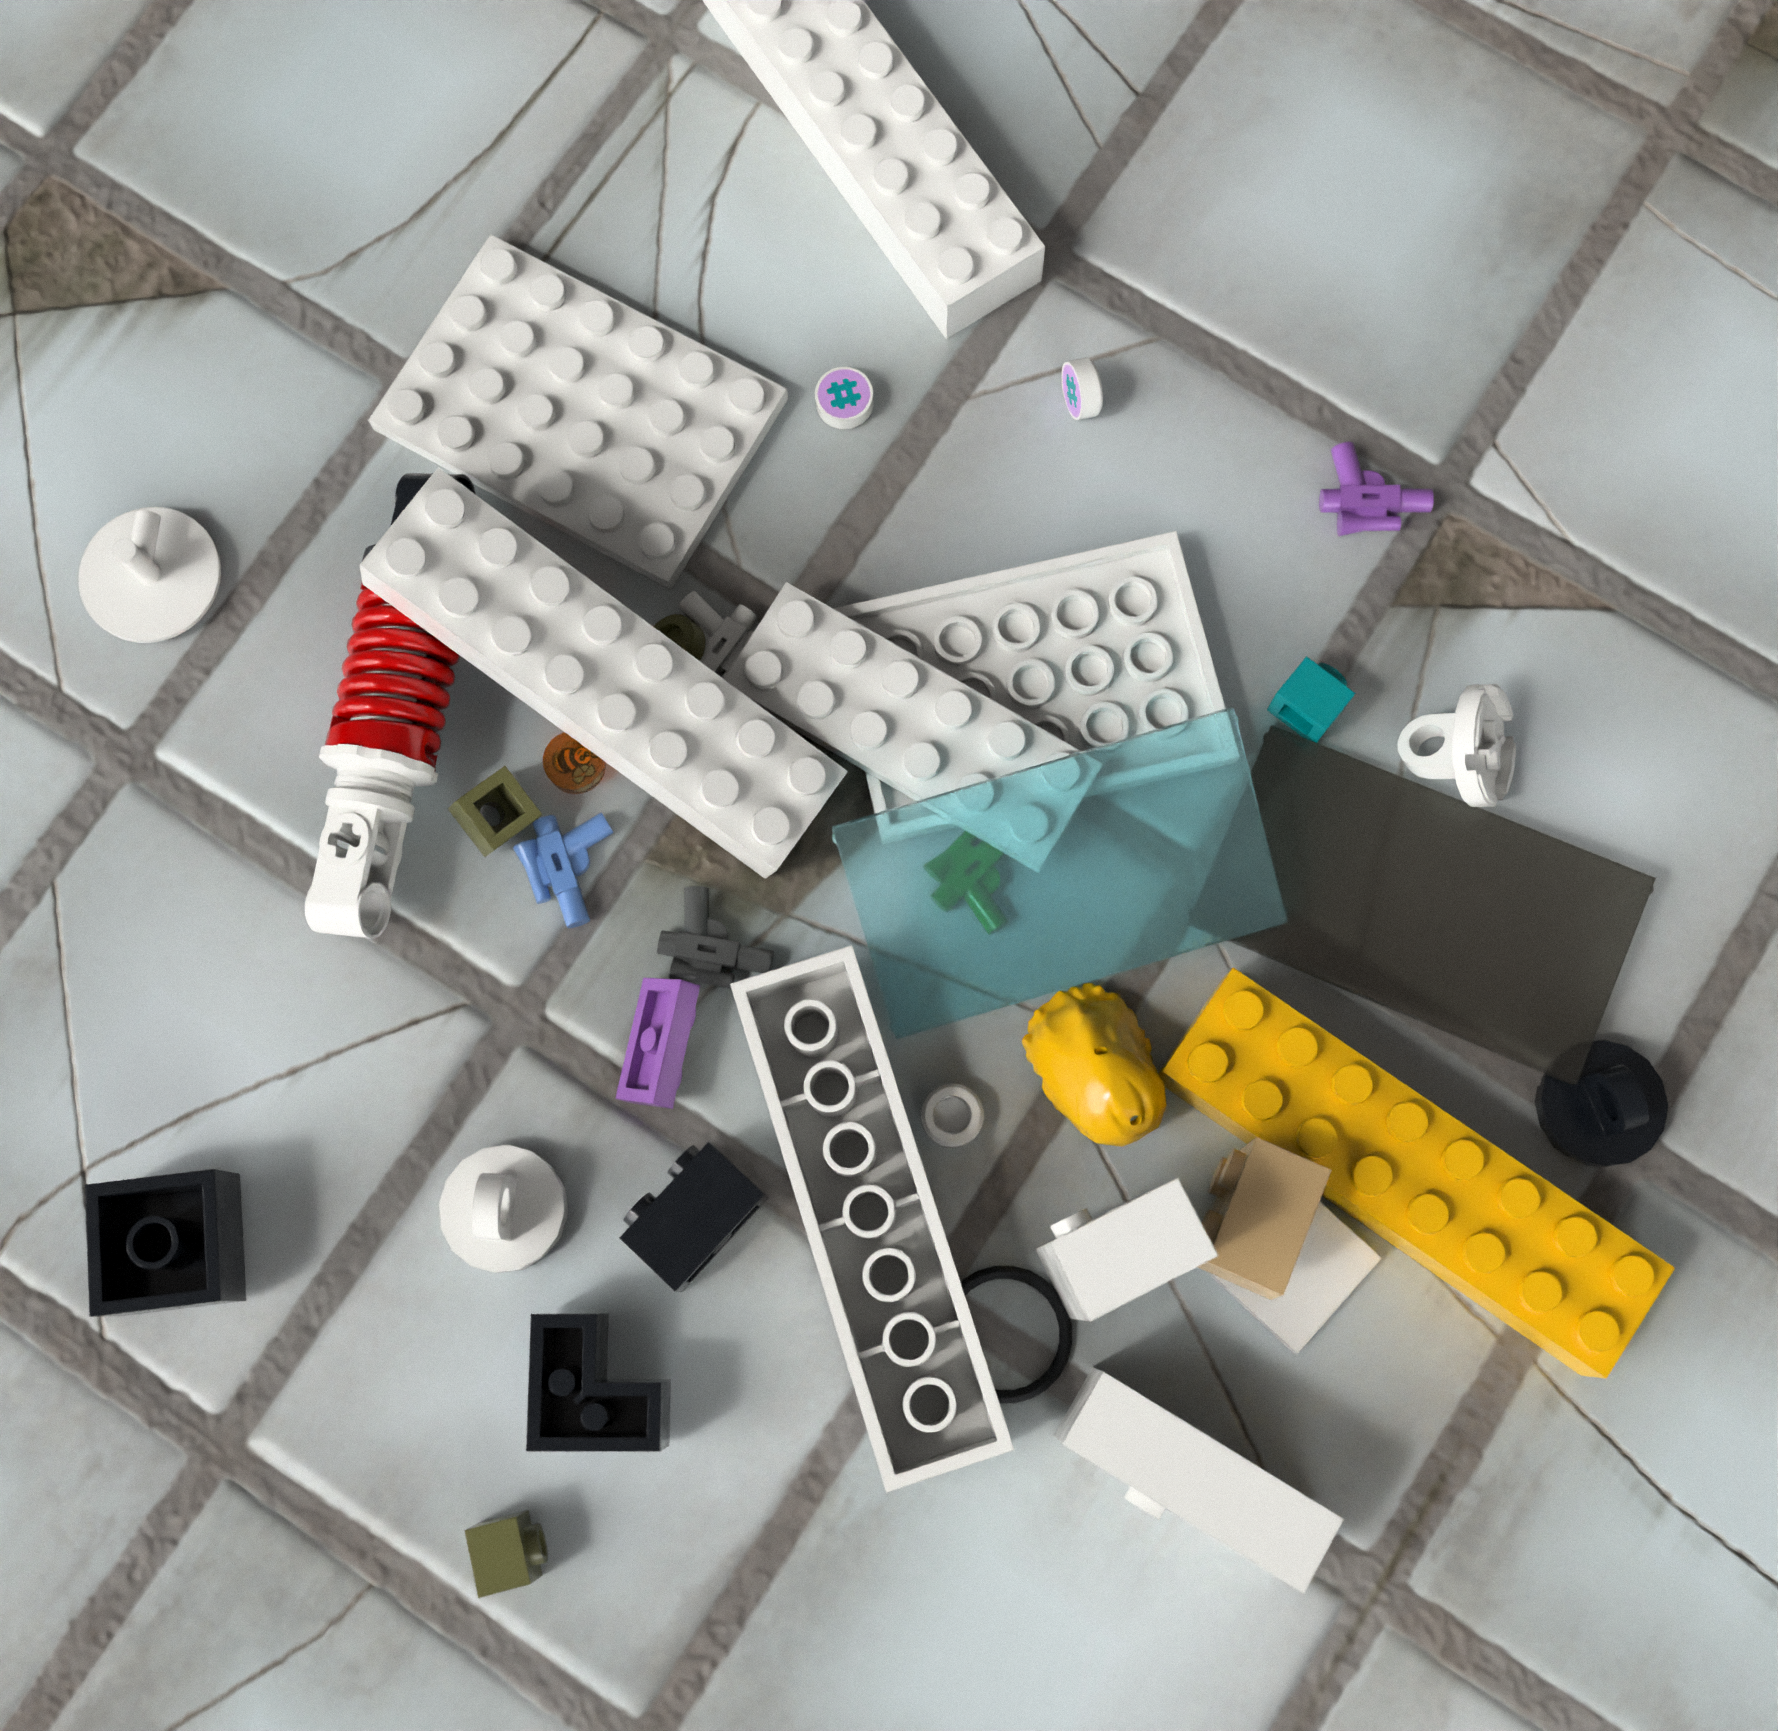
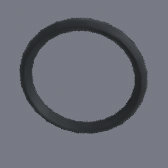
[961,1266,1072,1404]

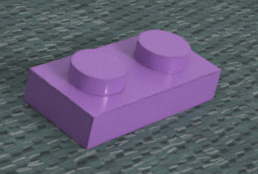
[615,978,700,1109]

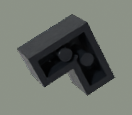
[526,1314,671,1452]

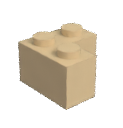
[1198,1137,1332,1300]

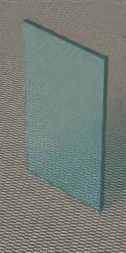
[832,707,1287,1039]

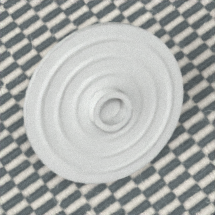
[78,507,221,643]

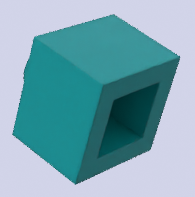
[1267,656,1356,746]

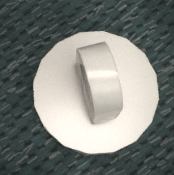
[1398,683,1516,807]
[439,1145,568,1273]

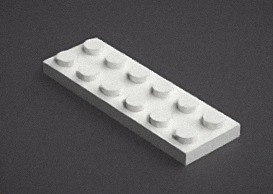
[724,582,1102,872]

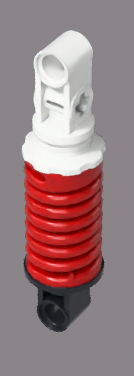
[305,473,476,938]

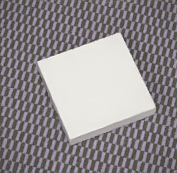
[1206,1202,1382,1354]

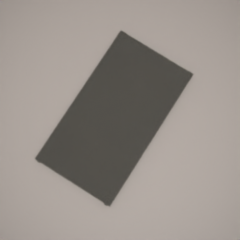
[1186,725,1656,1086]

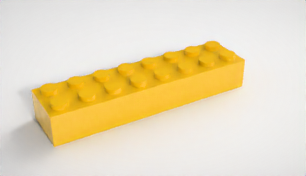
[1158,967,1675,1379]

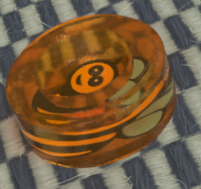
[543,732,606,794]

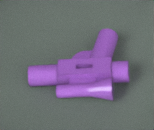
[1319,442,1434,536]

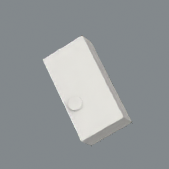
[1035,1178,1218,1321]
[1054,1367,1344,1594]

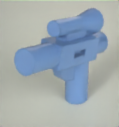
[513,812,614,928]

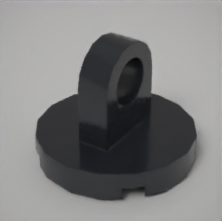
[1535,1040,1668,1168]

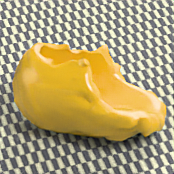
[1022,983,1167,1147]

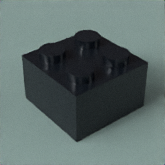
[85,1169,246,1317]

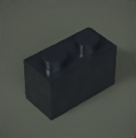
[619,1142,769,1292]

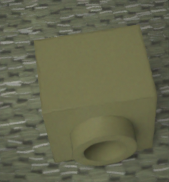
[448,766,542,857]
[464,1510,548,1598]

